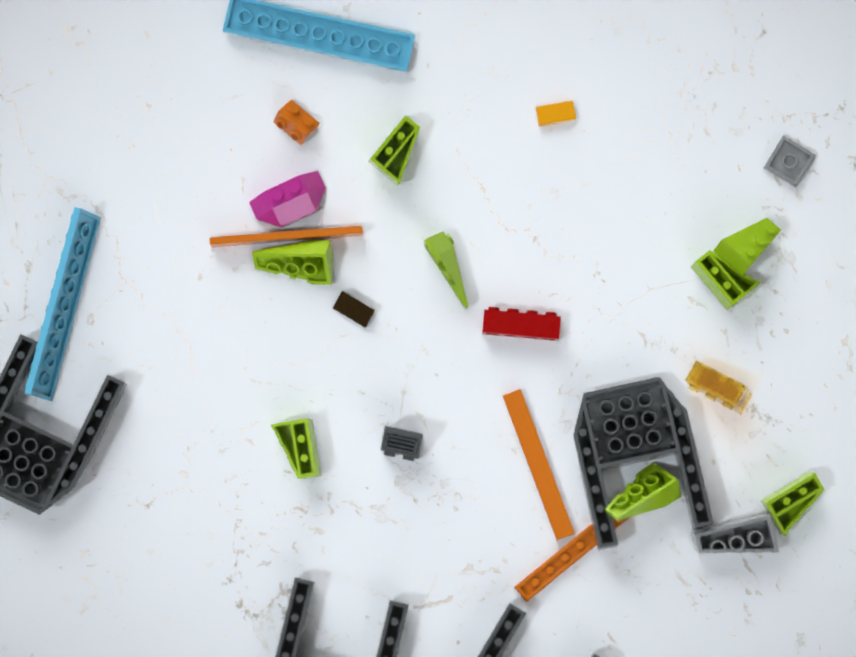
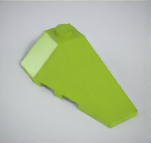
[424,231,469,309]
[252,240,334,285]

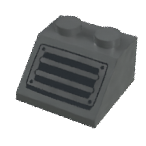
[380,426,423,461]

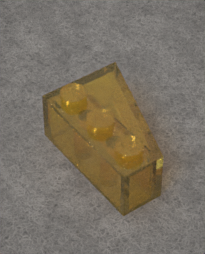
[685,360,752,415]

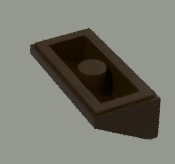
[333,291,375,328]

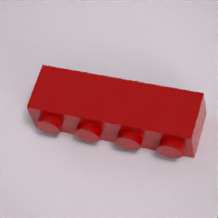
[482,307,561,341]

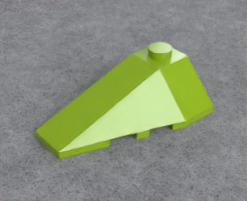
[605,462,681,521]

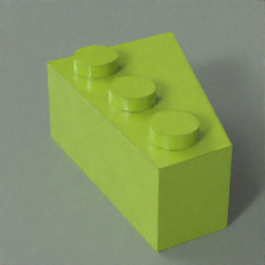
[368,115,420,185]
[713,218,781,276]
[691,250,761,311]
[270,418,322,479]
[760,471,825,536]

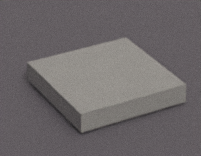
[763,135,816,188]

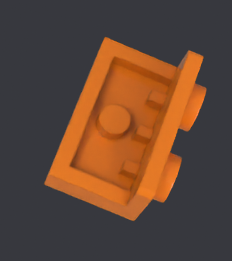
[273,99,320,145]

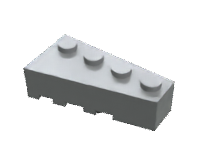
[691,513,779,553]

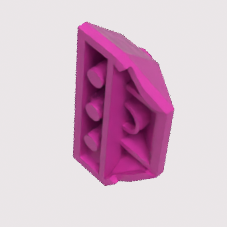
[249,171,326,228]

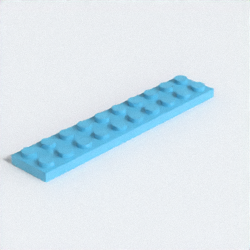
[222,0,415,72]
[25,207,101,401]

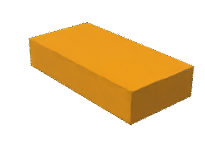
[535,100,576,127]

